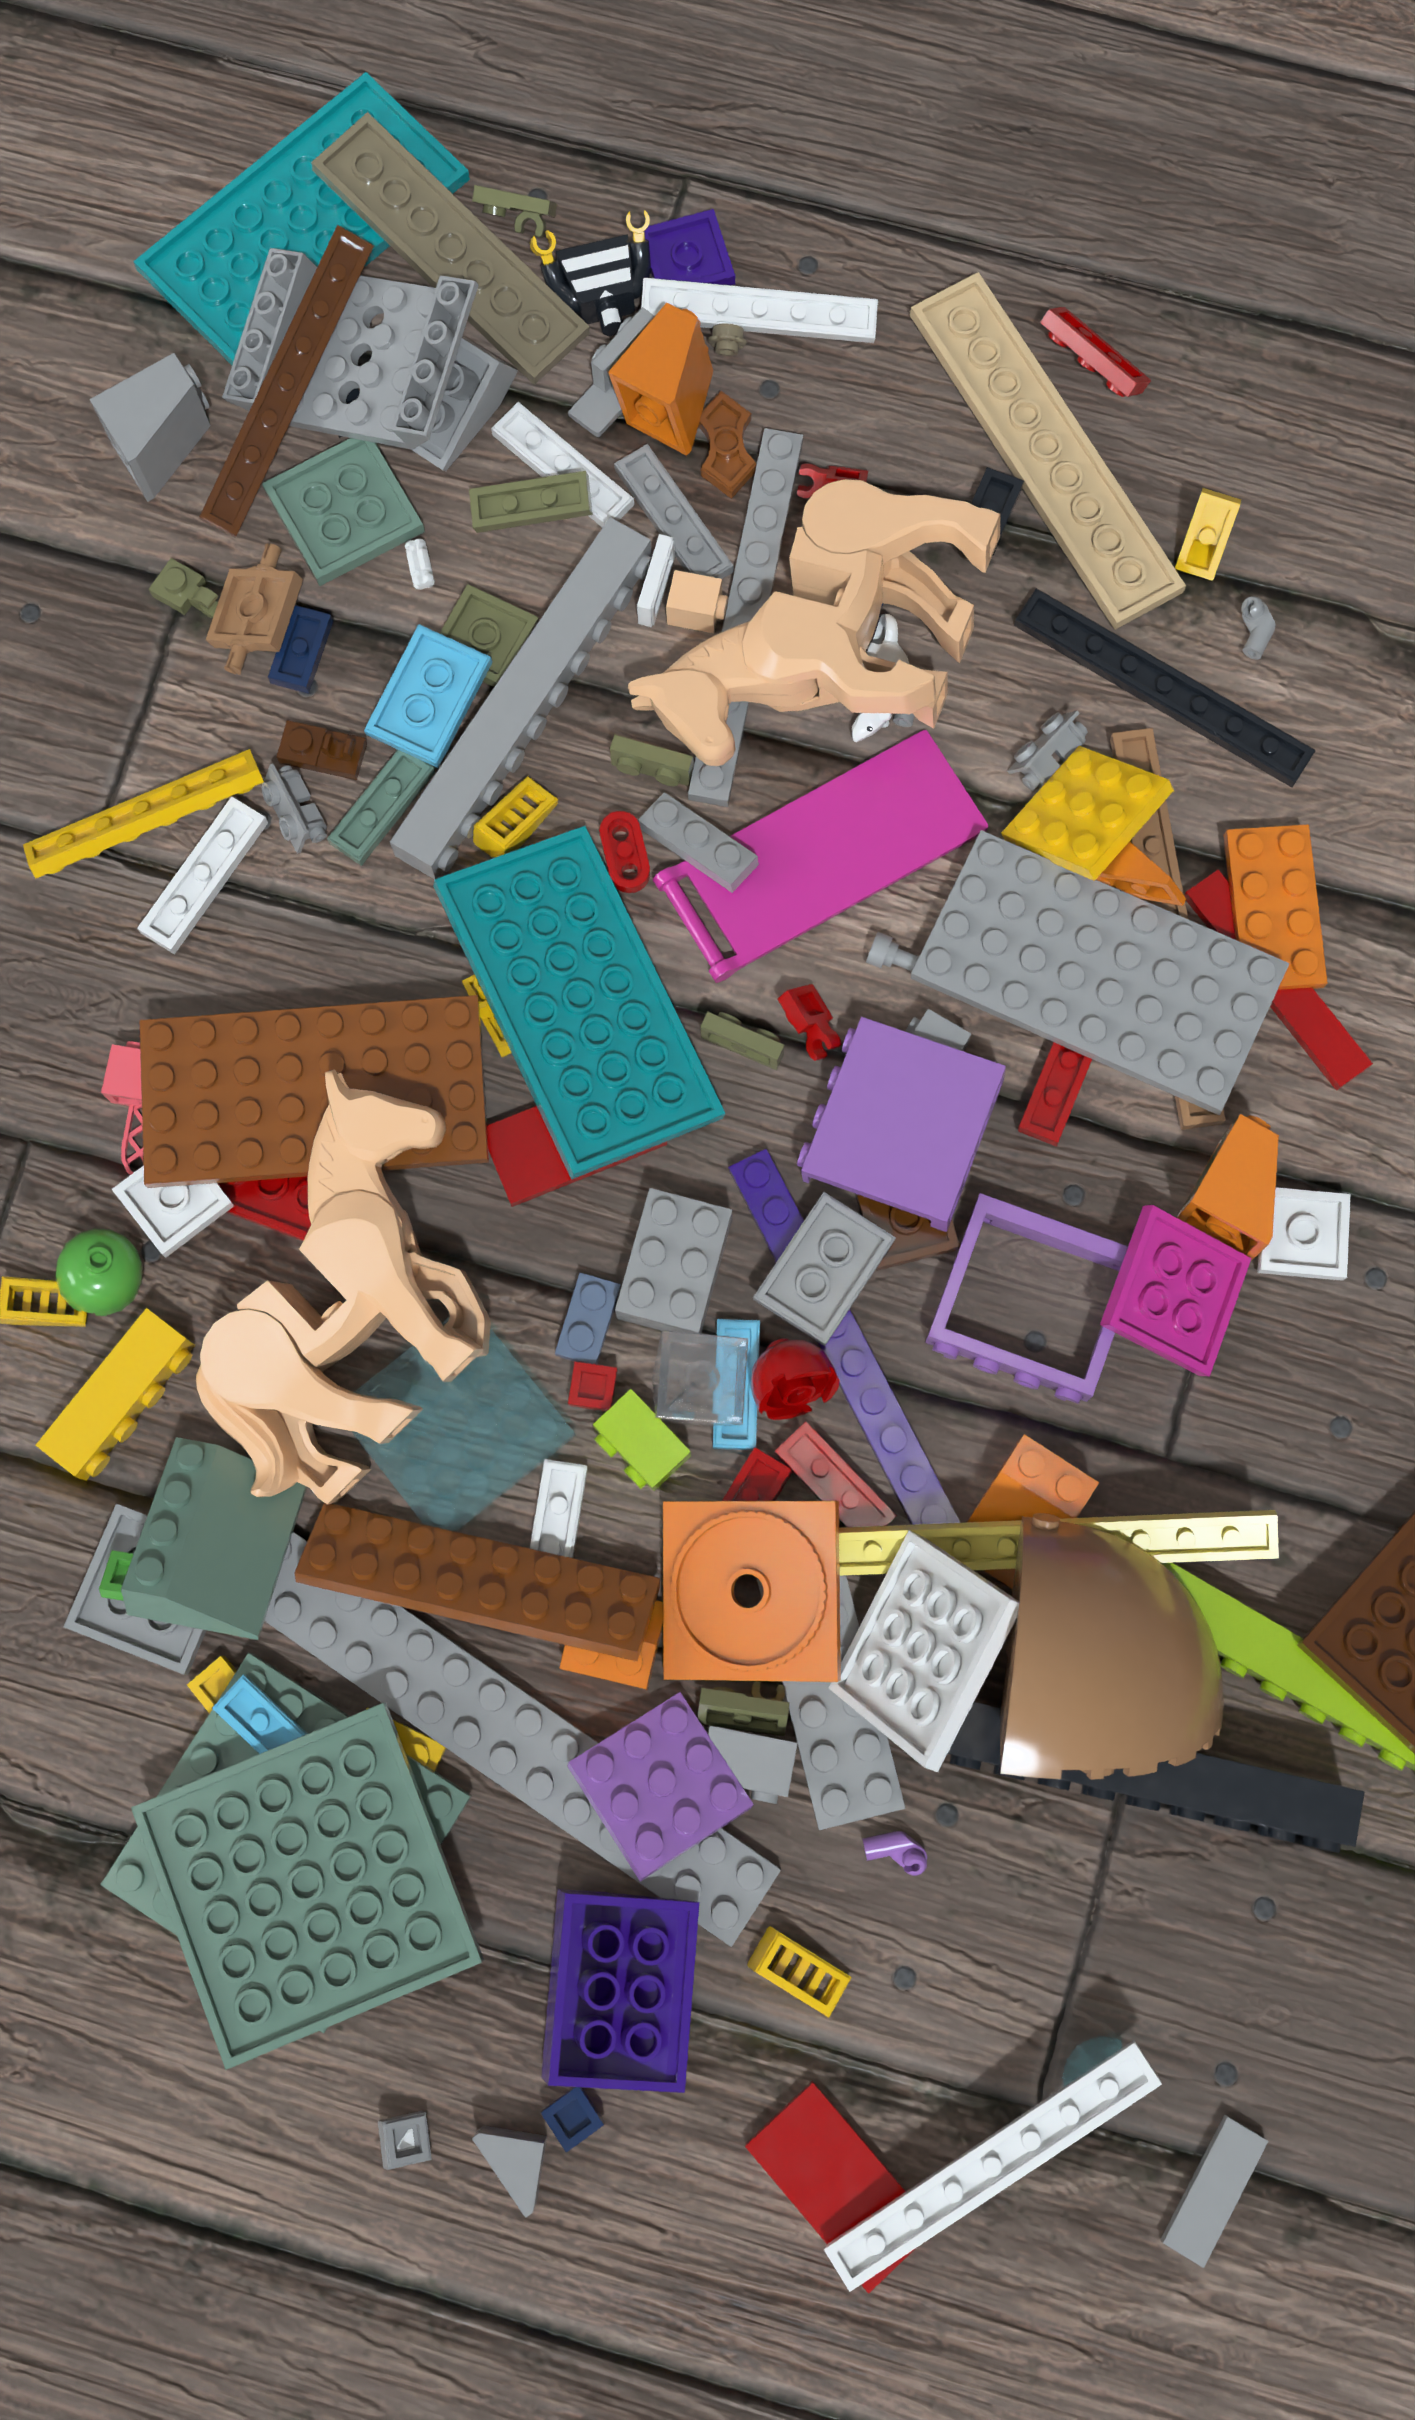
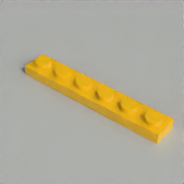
[23,749,264,879]

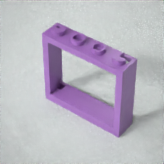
[925,1193,1128,1404]

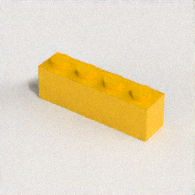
[35,1308,195,1481]

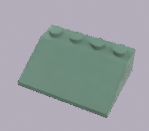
[121,1437,307,1640]

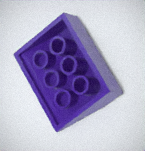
[541,1889,700,2093]

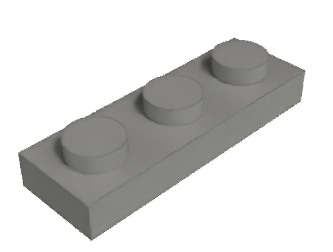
[638,792,759,893]

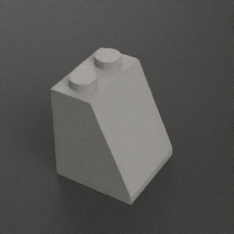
[89,353,211,502]

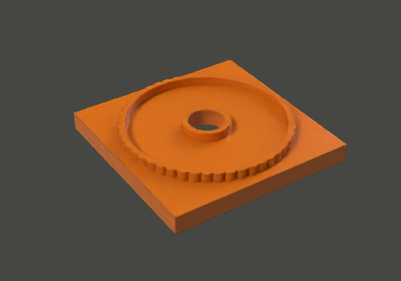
[663,1501,841,1682]

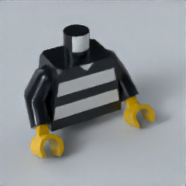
[530,210,651,336]

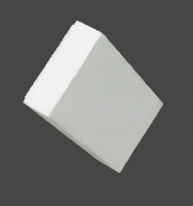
[637,534,675,627]

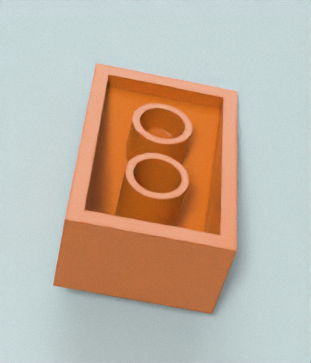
[966,1434,1099,1589]

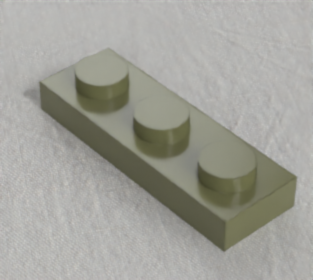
[469,471,593,533]

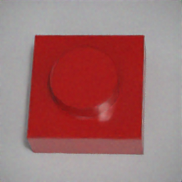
[568,1361,618,1411]

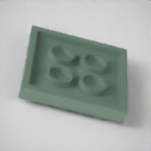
[262,438,425,586]

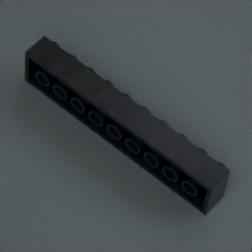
[906,1702,1365,1853]

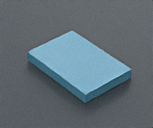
[364,624,493,768]

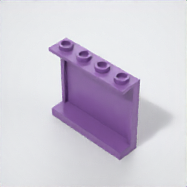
[797,1017,1006,1232]

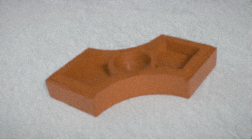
[698,391,757,499]

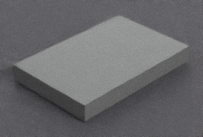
[753,1192,896,1346]

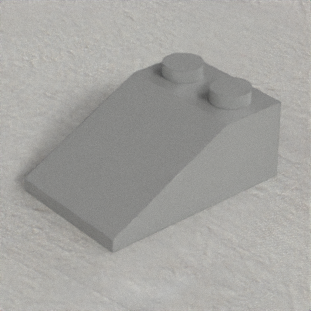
[412,336,518,471]

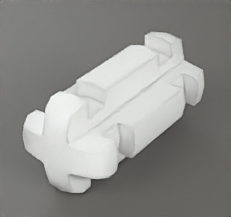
[405,538,435,590]

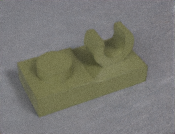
[472,185,557,238]
[698,1681,790,1736]

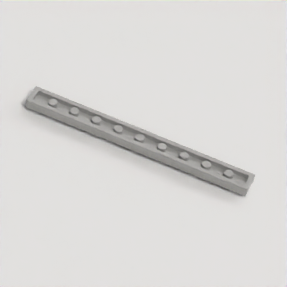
[688,428,803,807]

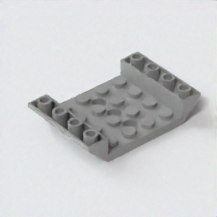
[222,248,478,450]

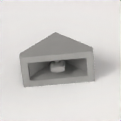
[472,2126,547,2218]

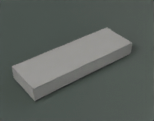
[1160,2114,1268,2268]

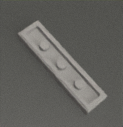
[614,444,734,579]

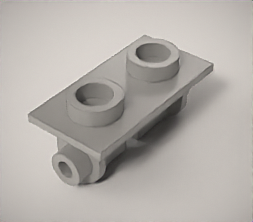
[1007,710,1088,790]
[262,764,327,854]

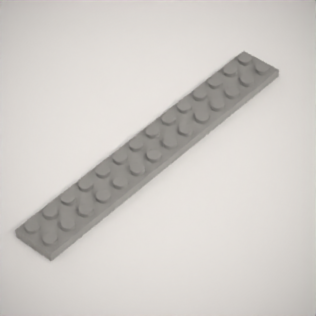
[265,1532,781,1947]

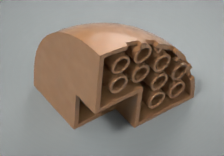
[1000,1513,1224,1780]

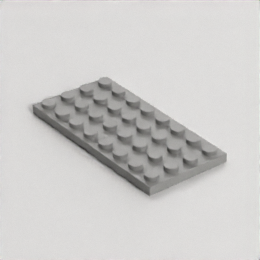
[911,830,1290,1115]

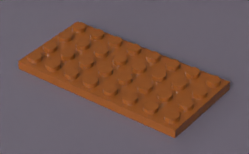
[139,995,489,1188]

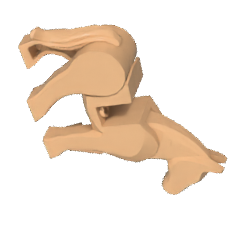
[628,479,1000,766]
[196,1070,491,1504]

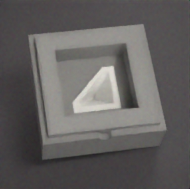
[378,2111,432,2170]

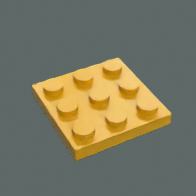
[1001,746,1174,881]

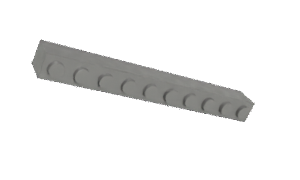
[390,517,652,879]

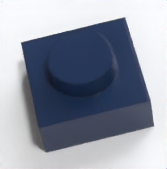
[541,2087,605,2153]

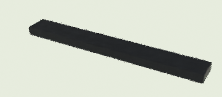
[1014,588,1316,788]

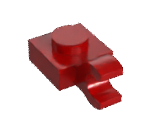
[797,463,869,498]
[777,984,842,1061]

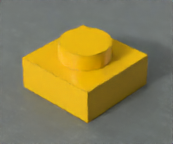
[187,1656,237,1714]

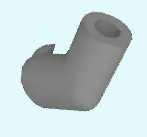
[1241,596,1276,660]

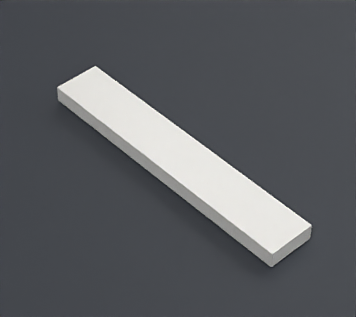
[641,278,878,343]

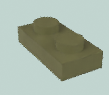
[610,734,694,787]
[701,1012,784,1071]

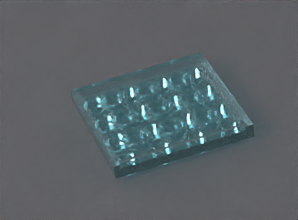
[351,1317,576,1532]

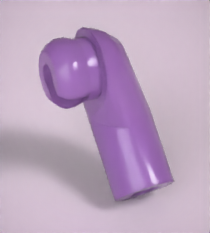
[862,1831,927,1876]

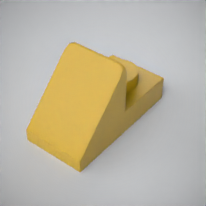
[1175,488,1241,581]

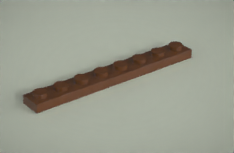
[199,225,374,538]

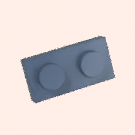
[555,1273,621,1365]

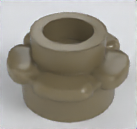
[708,324,747,356]

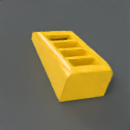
[473,776,558,858]
[0,1276,87,1327]
[747,1926,852,2018]

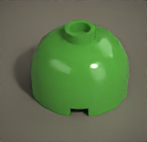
[55,1228,143,1316]

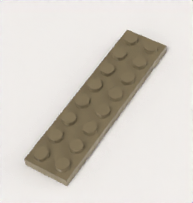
[311,112,590,385]

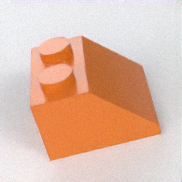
[559,1601,663,1690]

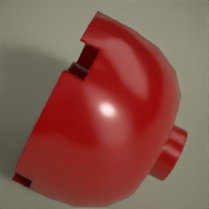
[750,1339,840,1420]

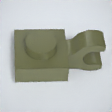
[148,558,218,618]

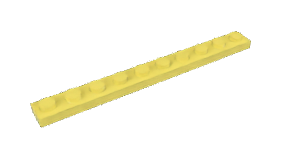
[839,1510,1279,1576]

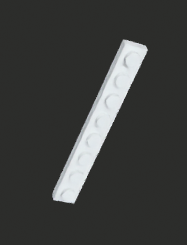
[824,2040,1162,2292]

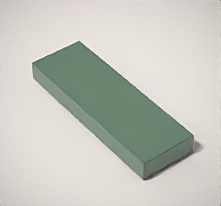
[327,750,435,866]

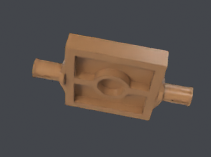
[206,543,303,675]

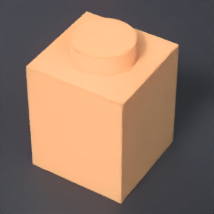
[666,570,728,633]

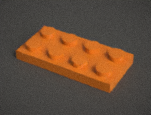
[1223,824,1328,989]

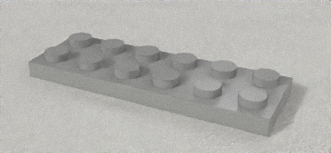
[756,1575,906,1830]

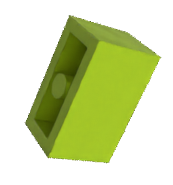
[593,1389,691,1491]

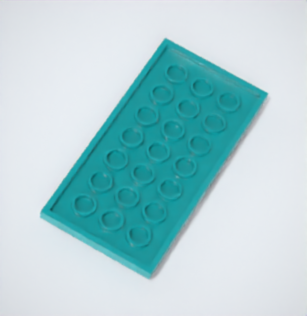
[133,72,470,365]
[433,826,726,1180]

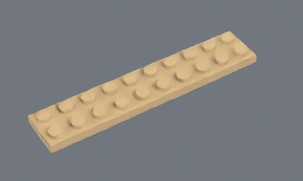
[910,272,1186,630]

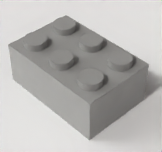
[615,1188,732,1341]

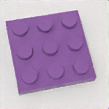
[567,1692,754,1881]

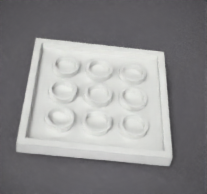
[828,1530,1019,1772]

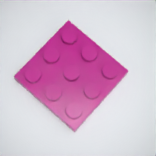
[1100,1205,1252,1377]

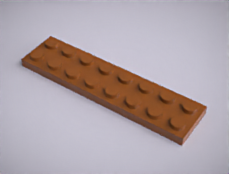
[294,1503,660,1661]

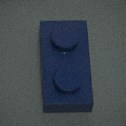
[268,606,333,694]

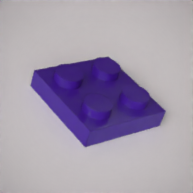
[645,209,735,286]

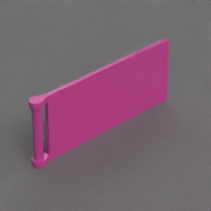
[653,730,988,983]

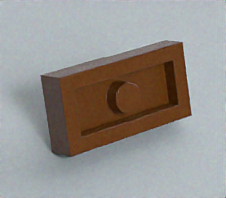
[276,720,367,780]

